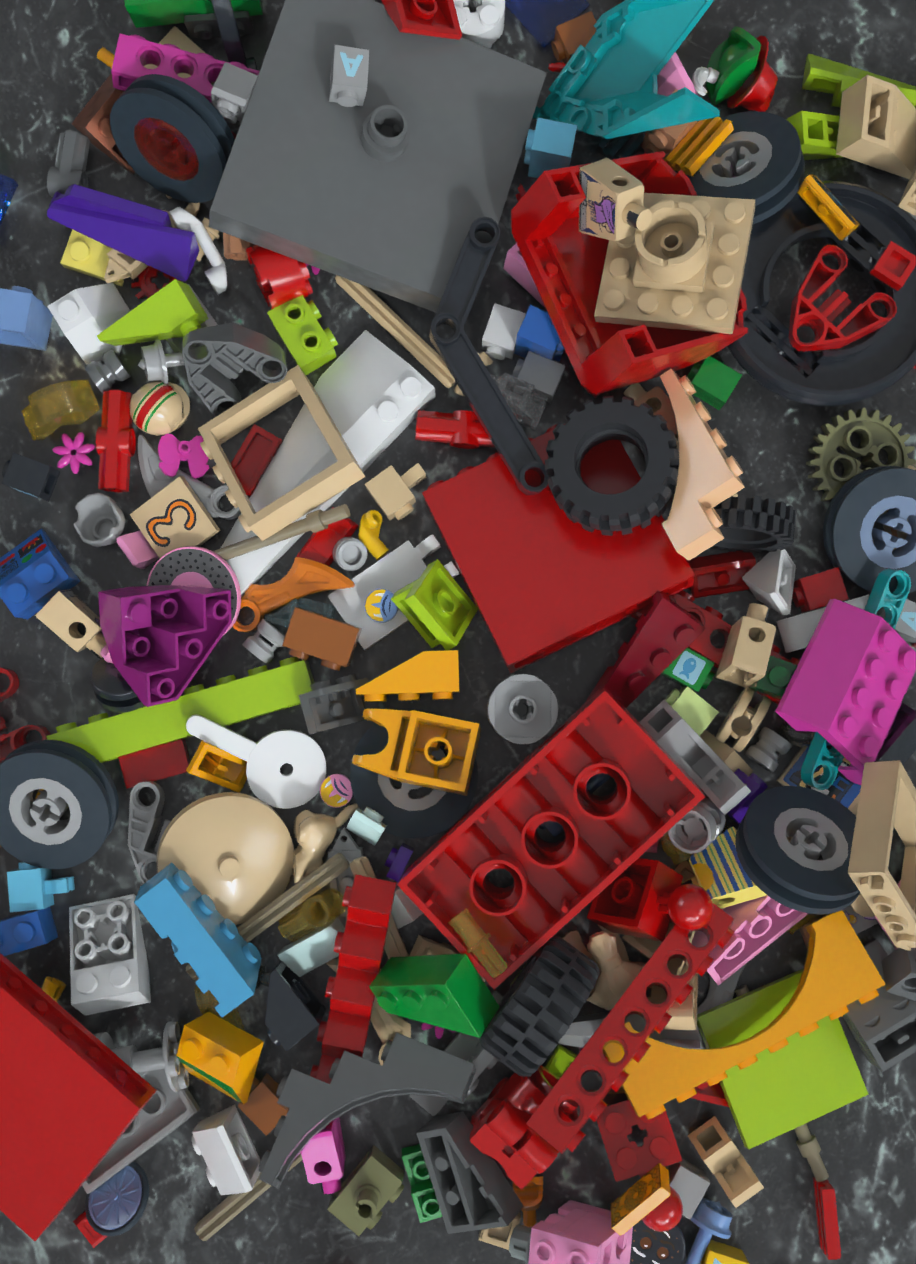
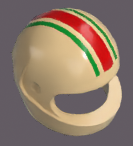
[130,381,190,436]

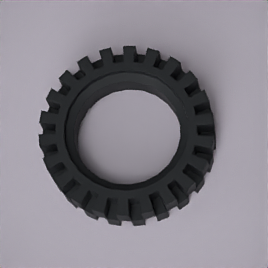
[713,494,796,553]

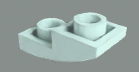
[346,807,387,846]

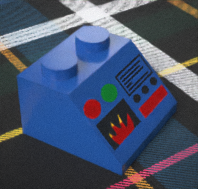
[0,528,81,620]

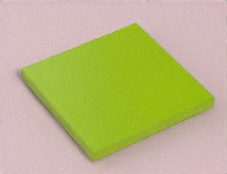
[697,968,869,1149]

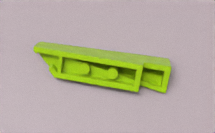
[802,54,916,108]

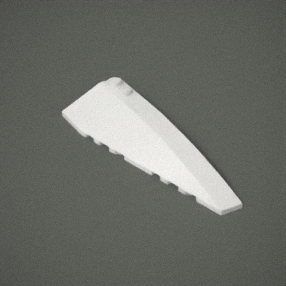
[221,330,436,598]

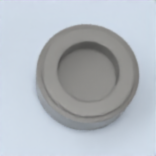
[333,537,367,571]

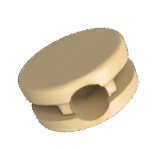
[716,687,771,752]

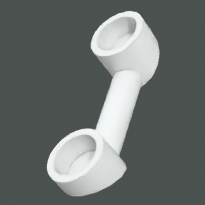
[169,207,227,295]

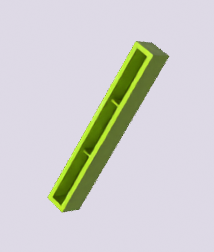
[46,657,315,763]

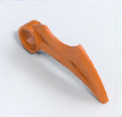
[232,557,355,633]

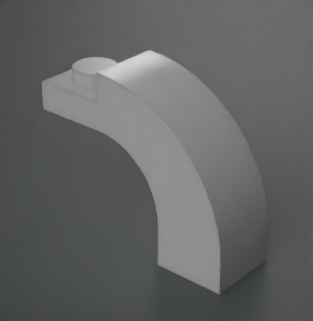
[639,699,751,815]

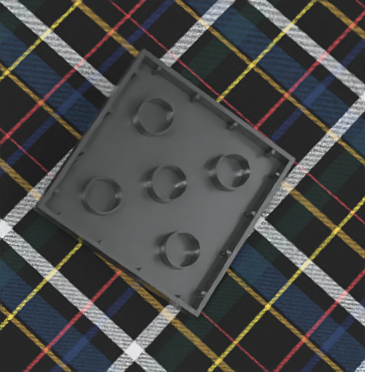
[209,0,547,313]

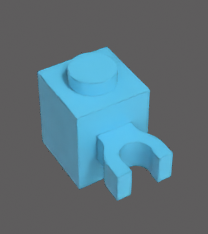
[7,862,75,913]

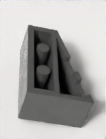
[416,1111,524,1234]

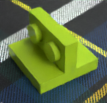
[391,559,478,651]

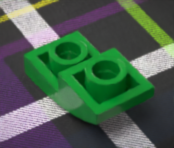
[401,1144,442,1223]

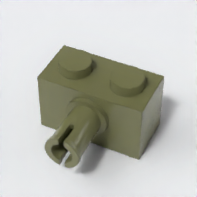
[327,1145,405,1236]

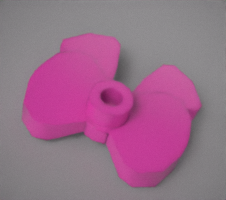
[158,433,209,479]

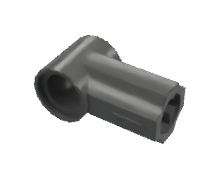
[47,130,90,197]

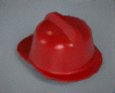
[727,35,778,112]

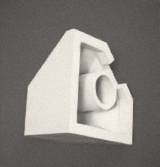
[47,283,130,365]

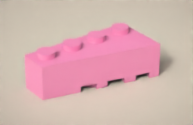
[691,895,809,986]

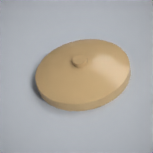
[157,792,294,925]

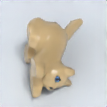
[291,803,359,883]

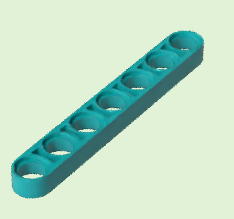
[801,568,911,790]

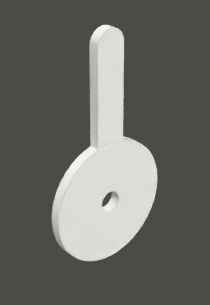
[186,715,327,809]

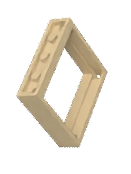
[198,365,365,541]
[848,760,916,951]

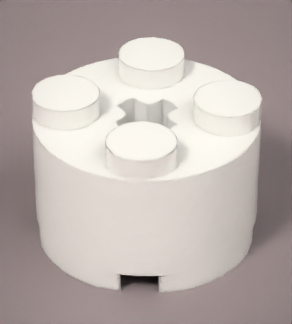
[453,0,505,49]

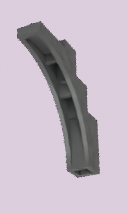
[259,1032,476,1189]

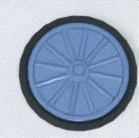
[85,1161,149,1236]

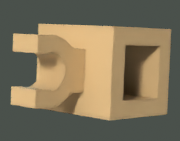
[365,463,427,521]

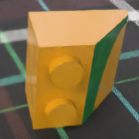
[176,1012,264,1104]

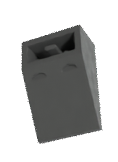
[843,939,916,1072]

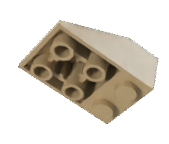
[836,75,916,179]

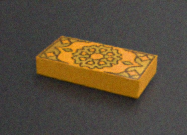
[611,1163,671,1236]

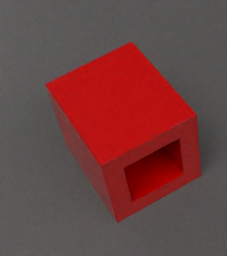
[792,567,849,613]

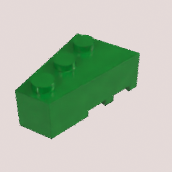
[369,953,500,1038]

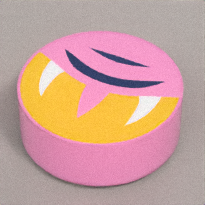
[320,774,353,808]

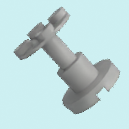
[487,674,558,744]
[93,1021,189,1092]

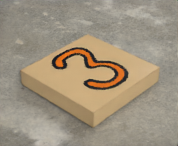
[130,476,221,559]

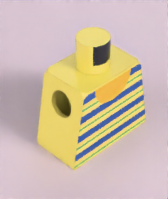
[681,827,766,909]

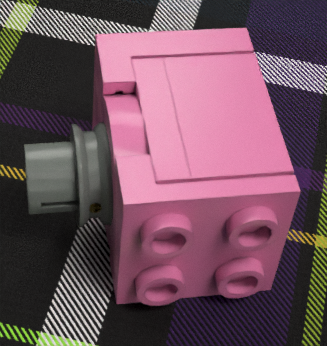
[509,1200,633,1264]

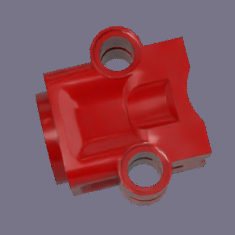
[469,1065,578,1190]

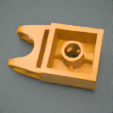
[351,709,481,796]

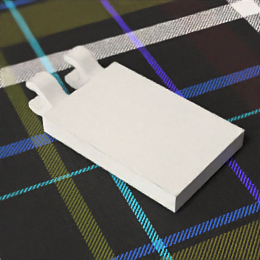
[328,534,459,651]

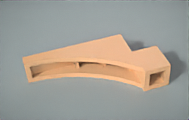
[660,369,745,560]

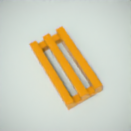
[664,117,734,176]

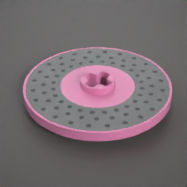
[147,546,241,636]

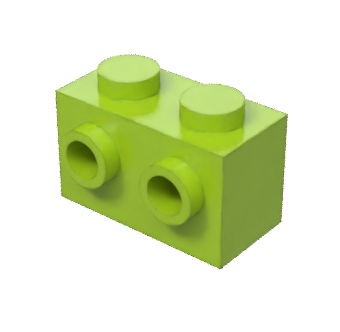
[267,295,338,375]

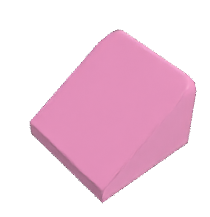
[116,531,159,569]

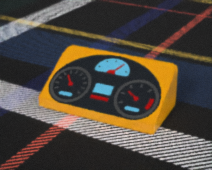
[797,174,859,241]

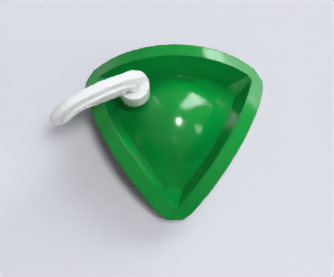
[692,26,761,106]

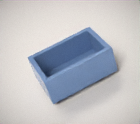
[0,286,53,351]

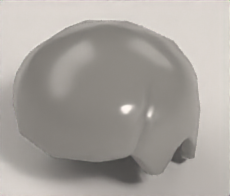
[74,493,125,547]

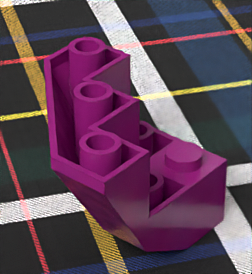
[98,585,232,707]

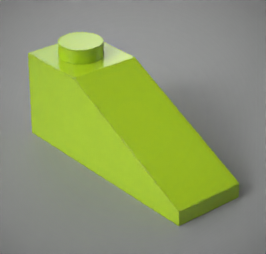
[786,111,842,160]
[97,279,209,346]

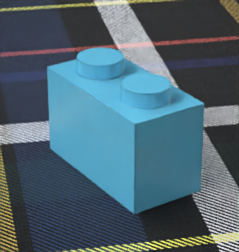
[524,117,577,178]

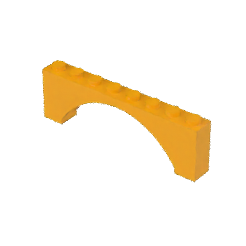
[604,910,886,1120]

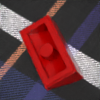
[686,550,756,598]

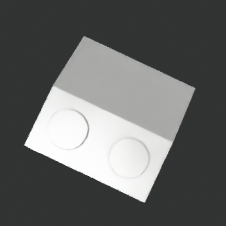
[192,1104,261,1196]

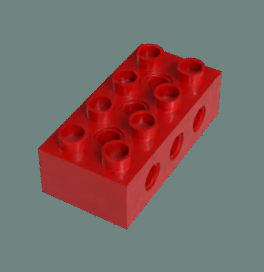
[397,686,705,990]

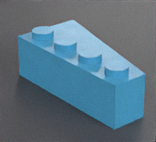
[134,863,262,1018]

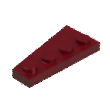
[586,591,706,708]

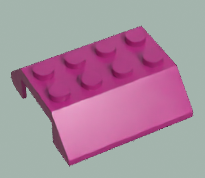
[775,599,916,785]

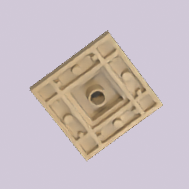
[594,193,755,334]

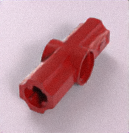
[96,390,136,493]
[415,410,495,449]

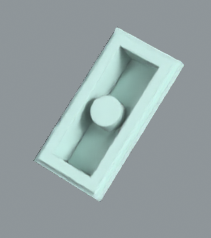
[277,917,345,977]

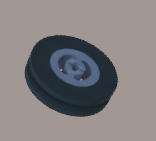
[823,466,916,593]

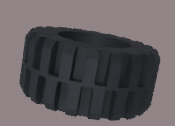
[545,396,679,536]
[479,935,600,1077]

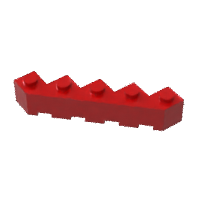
[310,874,396,1084]

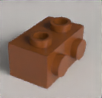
[282,607,362,671]

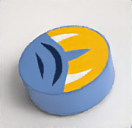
[365,589,398,623]

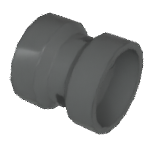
[84,349,131,393]

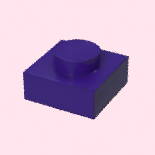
[384,843,414,882]

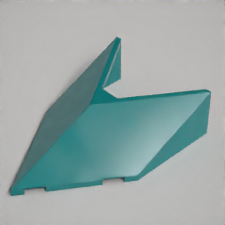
[532,0,720,139]

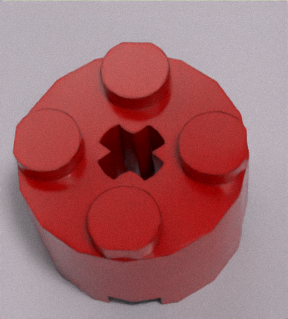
[245,245,313,310]

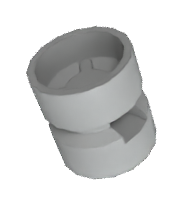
[668,798,726,854]

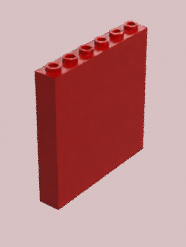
[422,423,695,674]
[0,953,157,1241]

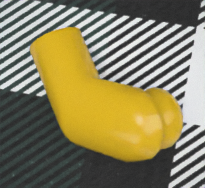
[358,510,389,561]

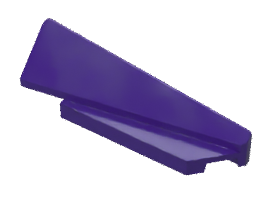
[47,184,200,282]

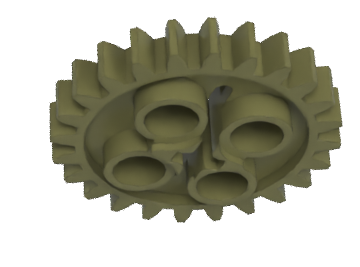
[806,408,916,502]

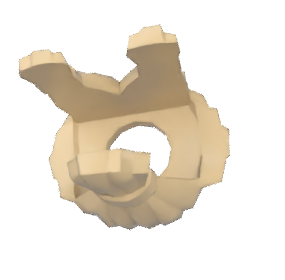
[563,925,647,1011]

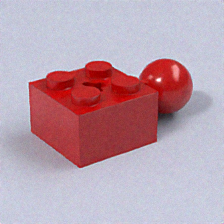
[587,858,713,942]
[596,1100,683,1232]

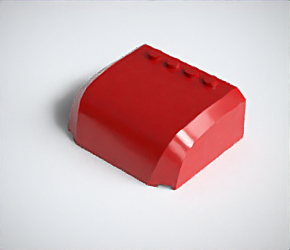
[511,151,748,395]

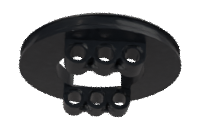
[728,181,916,406]

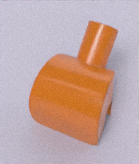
[512,1176,543,1227]

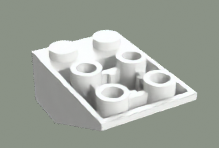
[69,894,151,1016]

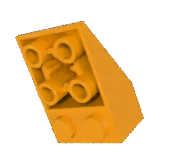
[356,650,460,702]

